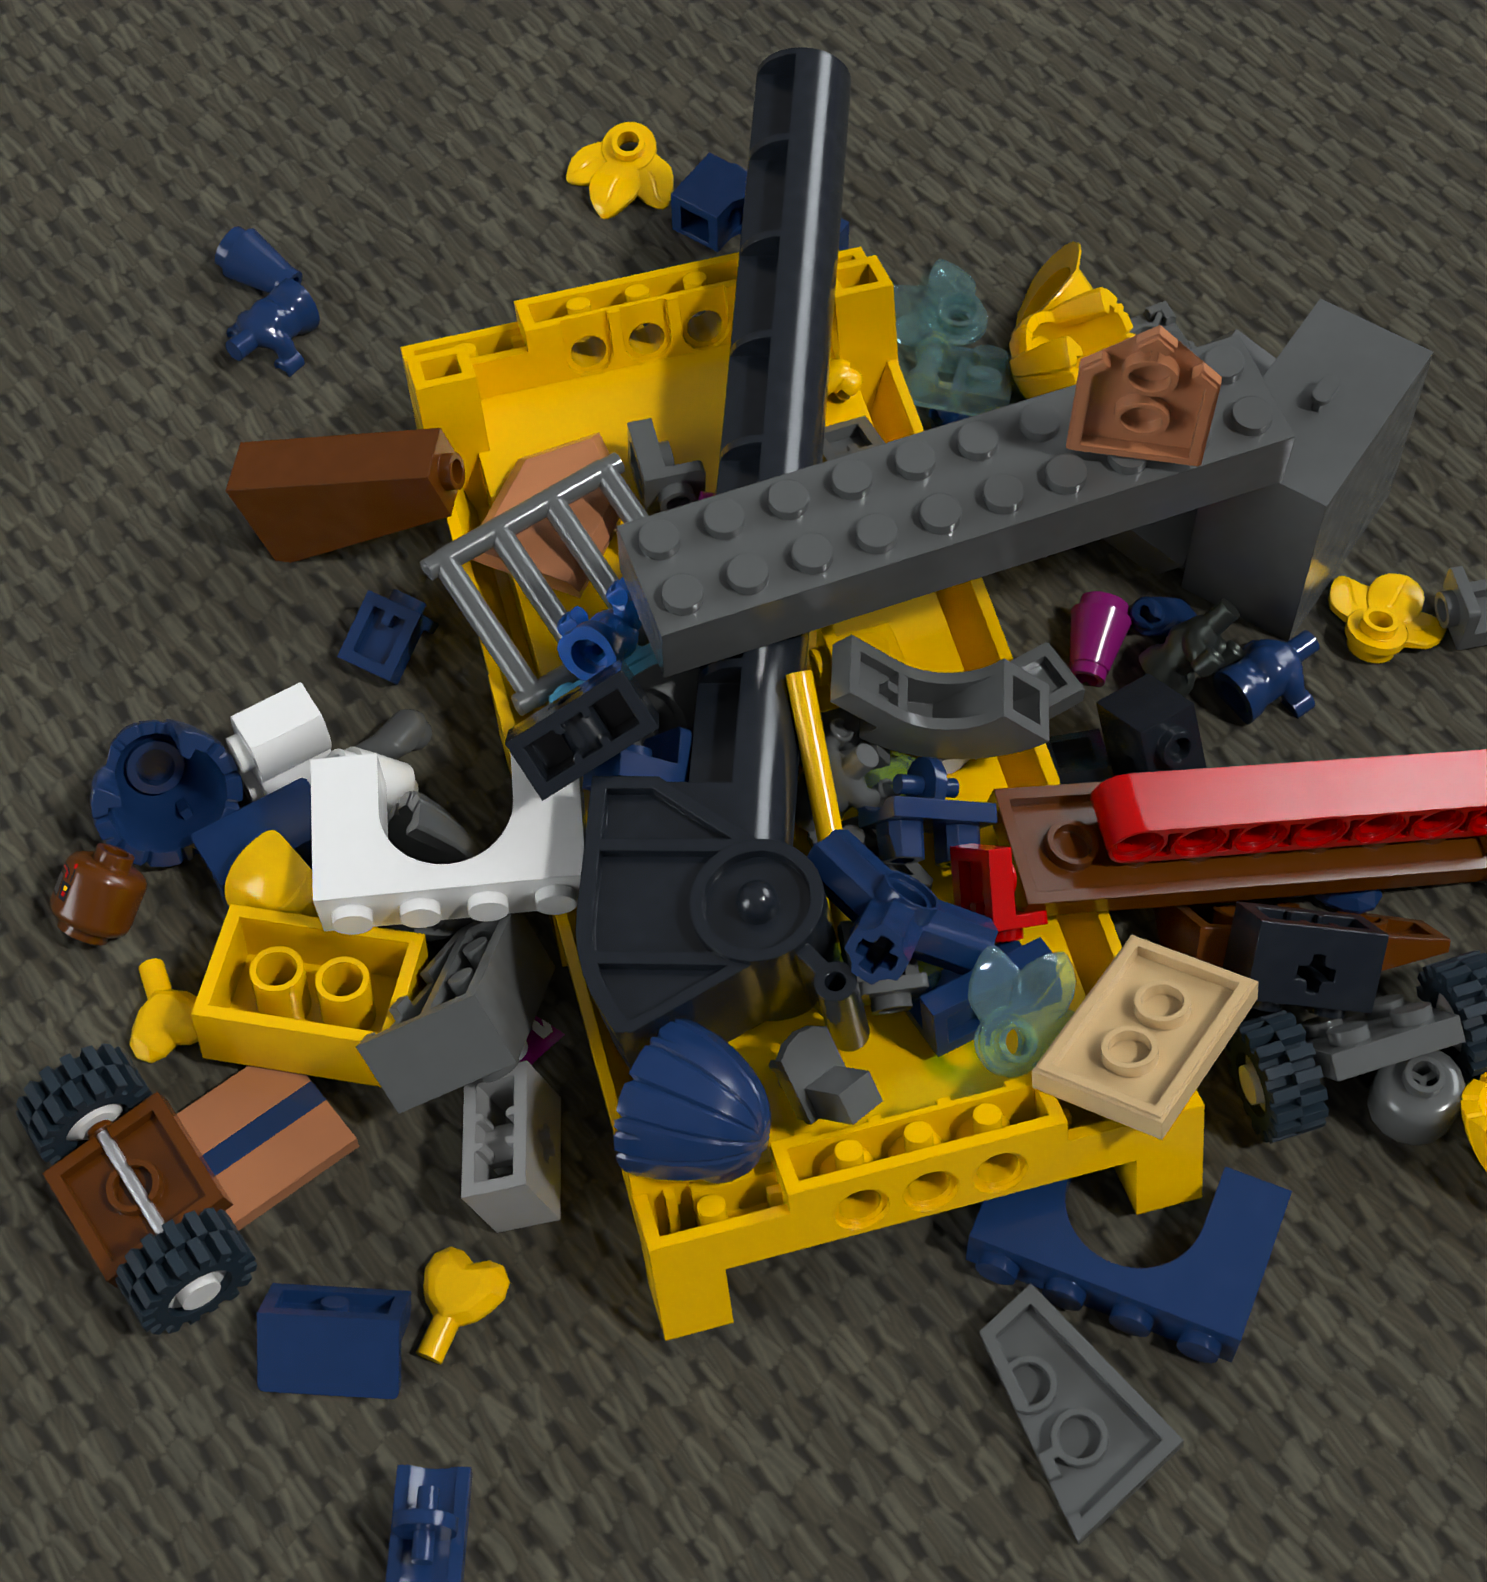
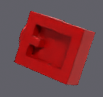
[950,843,1048,942]

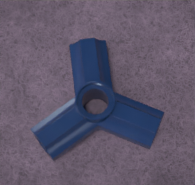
[807,829,998,985]

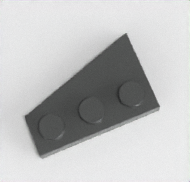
[979,1284,1184,1545]

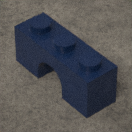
[671,153,849,252]

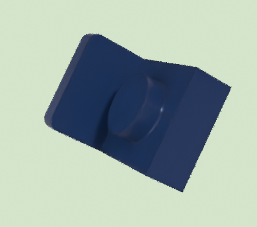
[337,588,439,685]
[582,727,692,791]

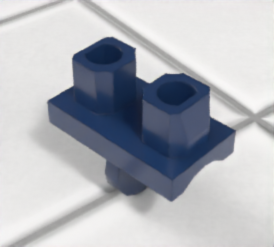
[858,757,997,868]
[386,1465,473,1582]

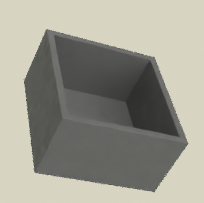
[1181,299,1434,642]

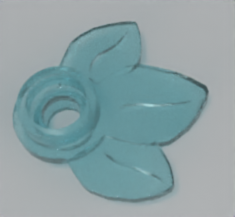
[893,259,988,347]
[968,945,1076,1077]

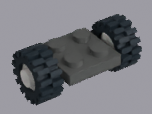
[1225,950,1487,1144]

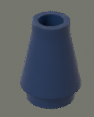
[215,226,303,293]

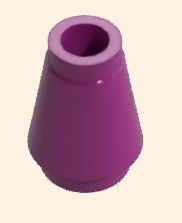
[1069,591,1132,687]

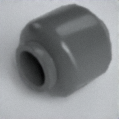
[1367,1050,1465,1146]

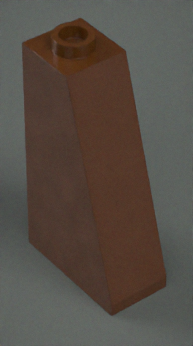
[226,428,465,563]

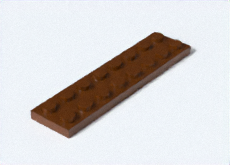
[986,782,1487,916]

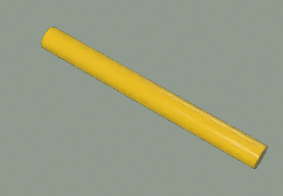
[785,670,850,942]

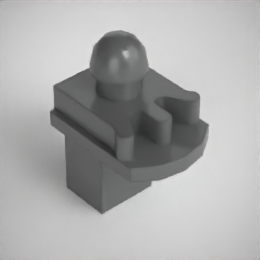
[769,1025,883,1125]

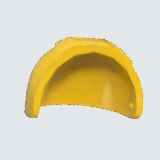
[225,830,319,917]

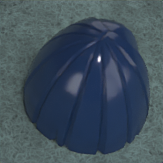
[90,719,243,867]
[613,1018,771,1183]

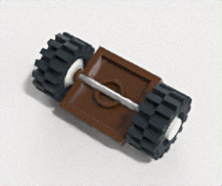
[16,1044,257,1335]

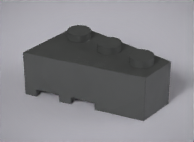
[356,912,556,1114]

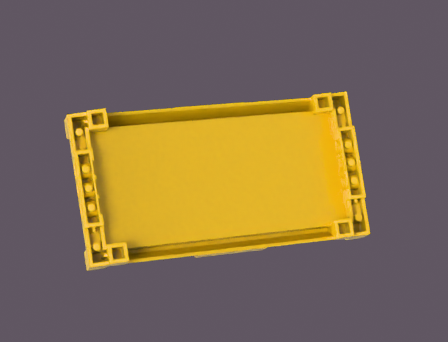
[400,246,1205,1341]

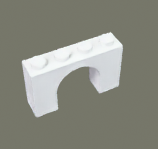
[310,753,586,935]

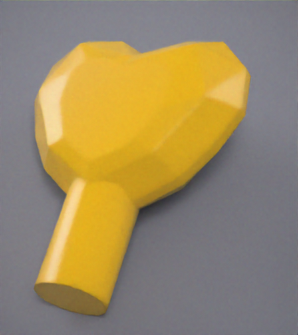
[130,958,198,1063]
[416,1246,510,1365]

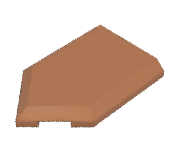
[1066,325,1222,466]
[472,432,622,598]

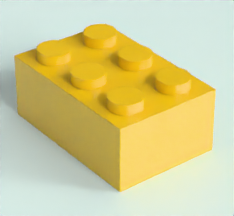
[191,904,429,1087]

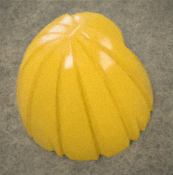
[1009,287,1136,399]

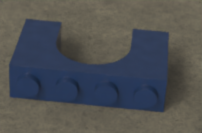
[965,1166,1292,1363]

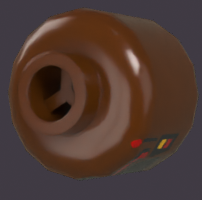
[49,843,148,946]

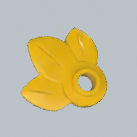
[566,122,674,219]
[1328,573,1447,663]

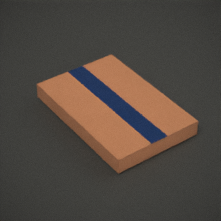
[177,1065,359,1231]

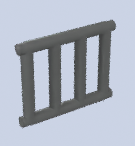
[420,452,650,716]

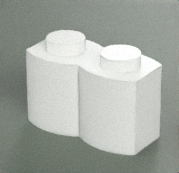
[226,682,332,803]

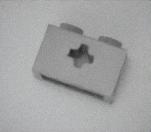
[461,1061,561,1233]

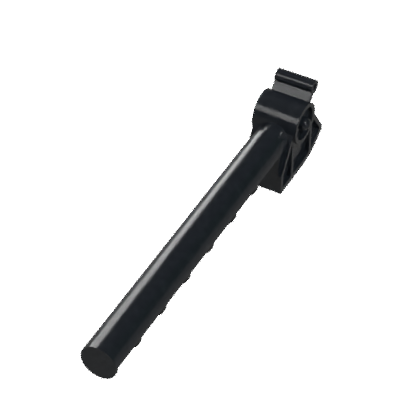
[576,47,870,1071]

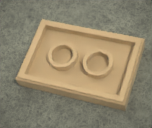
[1032,935,1258,1140]

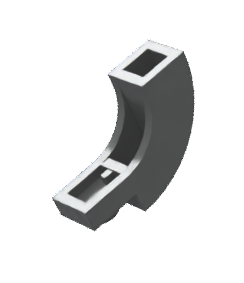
[830,634,1049,759]

